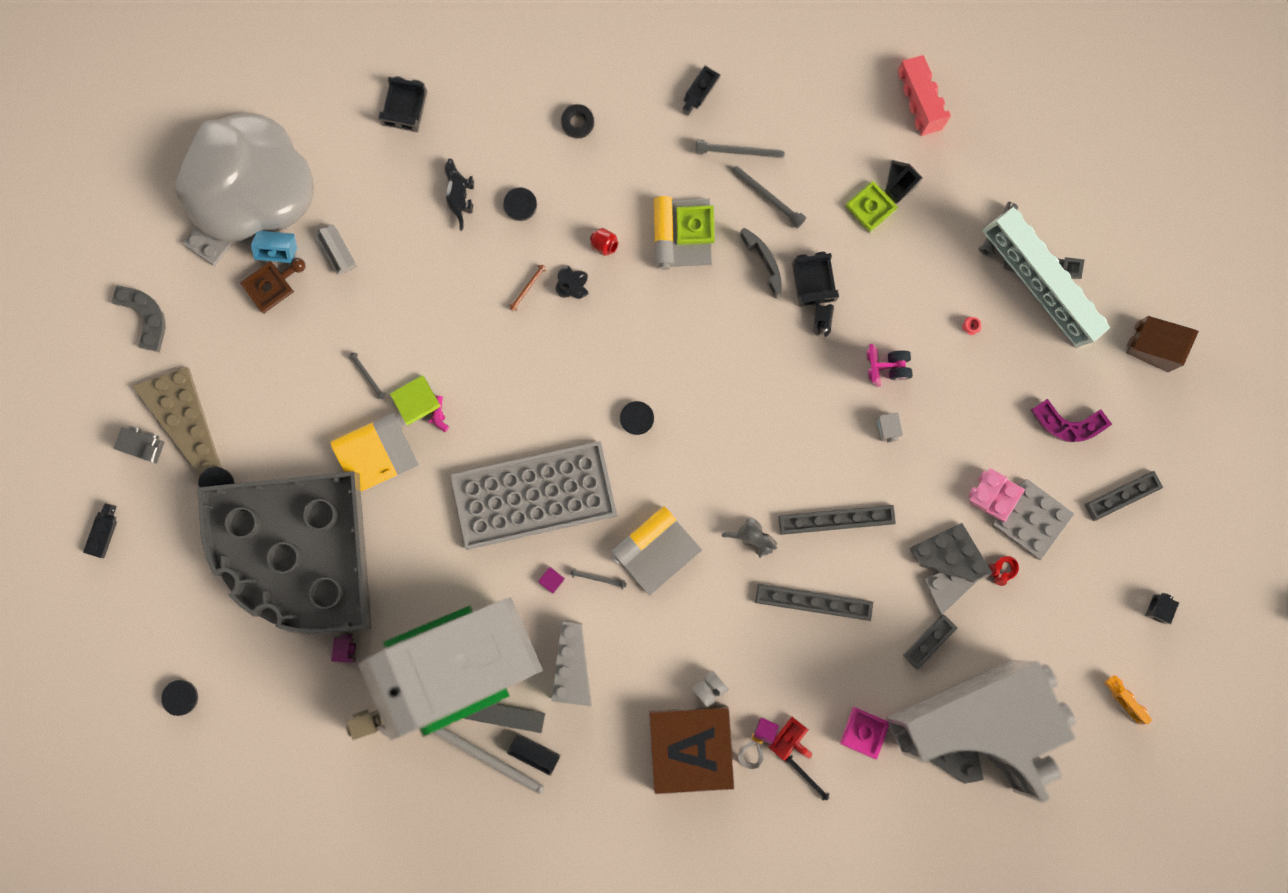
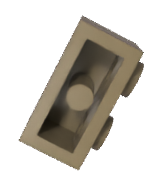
[346,709,383,740]

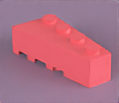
[898,55,951,136]

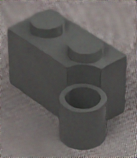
[113,426,165,464]

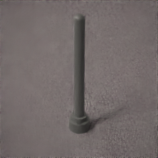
[696,139,785,158]
[733,166,807,229]

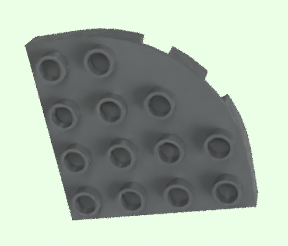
[198,471,371,634]

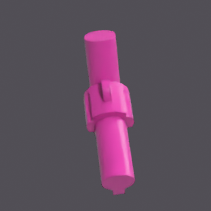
[428,396,449,433]

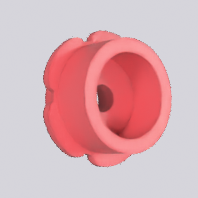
[962,317,981,335]

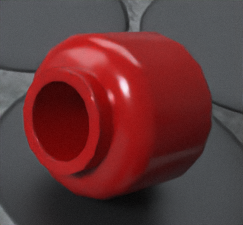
[590,228,619,256]

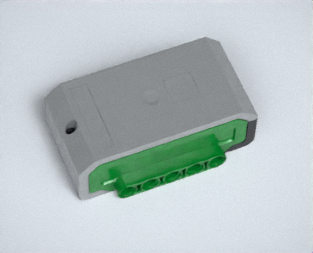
[359,597,543,741]

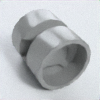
[692,670,729,708]

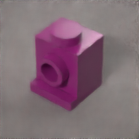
[331,634,356,663]

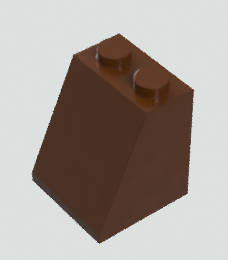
[1126,316,1199,372]

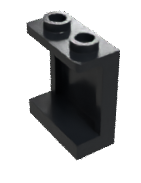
[378,76,427,132]
[792,252,839,307]

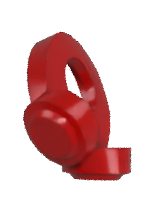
[988,556,1019,586]

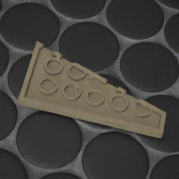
[132,367,222,476]

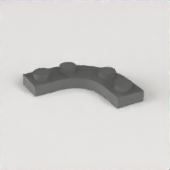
[112,285,166,352]

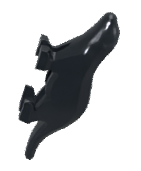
[444,158,474,231]

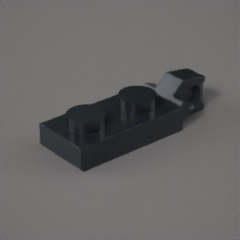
[682,65,721,116]
[83,503,117,558]

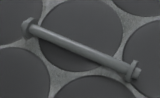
[349,352,386,400]
[570,568,627,590]

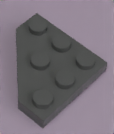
[910,523,992,583]
[929,750,984,784]

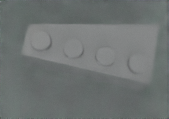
[552,621,592,706]

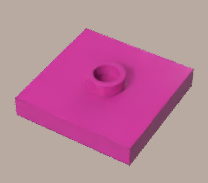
[839,707,889,760]

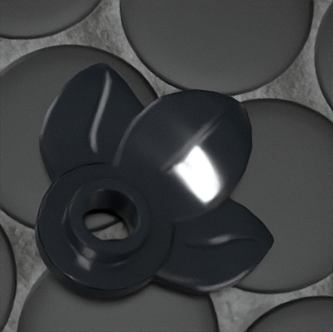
[555,265,589,299]

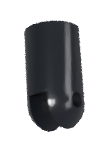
[813,303,834,337]

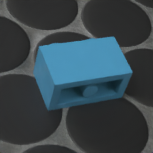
[251,231,297,263]

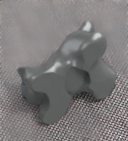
[721,518,778,558]

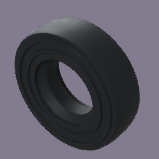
[561,104,594,139]

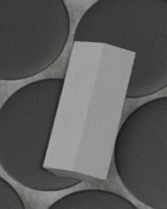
[315,224,357,275]

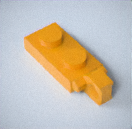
[1104,675,1152,724]

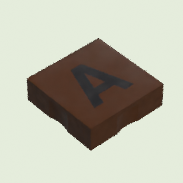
[649,706,734,794]

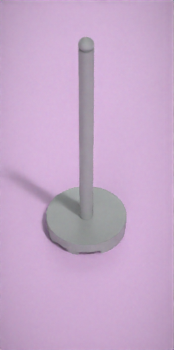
[379,724,544,794]

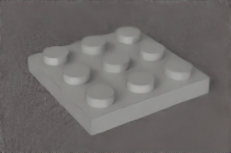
[992,479,1074,560]

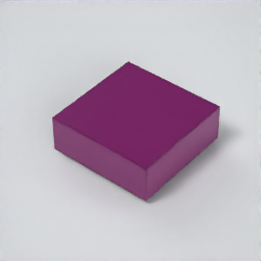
[538,567,565,594]
[753,717,779,744]

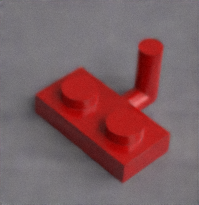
[768,716,812,761]

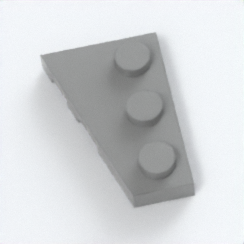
[924,572,976,615]

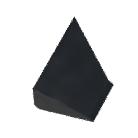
[884,160,923,204]

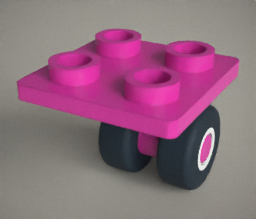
[866,344,913,387]

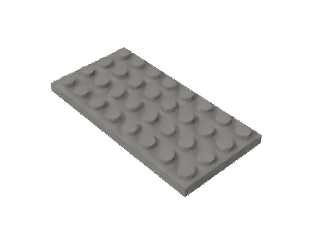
[450,441,617,550]

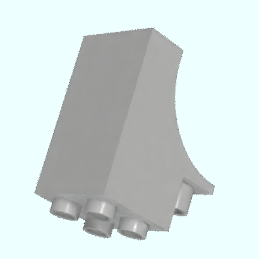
[886,660,1076,803]

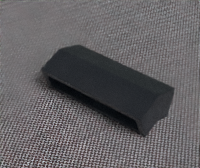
[507,733,561,776]

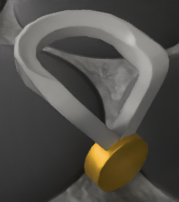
[738,732,764,769]

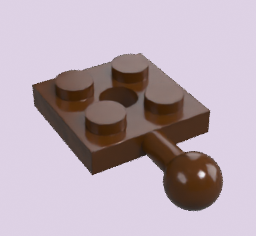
[240,258,306,314]

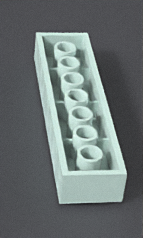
[982,207,1111,348]

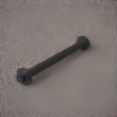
[785,755,830,801]

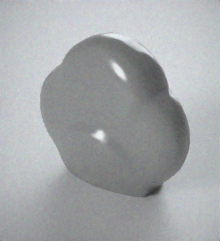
[175,113,313,242]

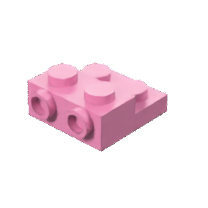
[968,468,1025,523]

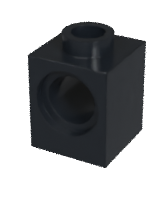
[1145,593,1179,624]

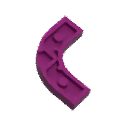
[1030,399,1112,442]

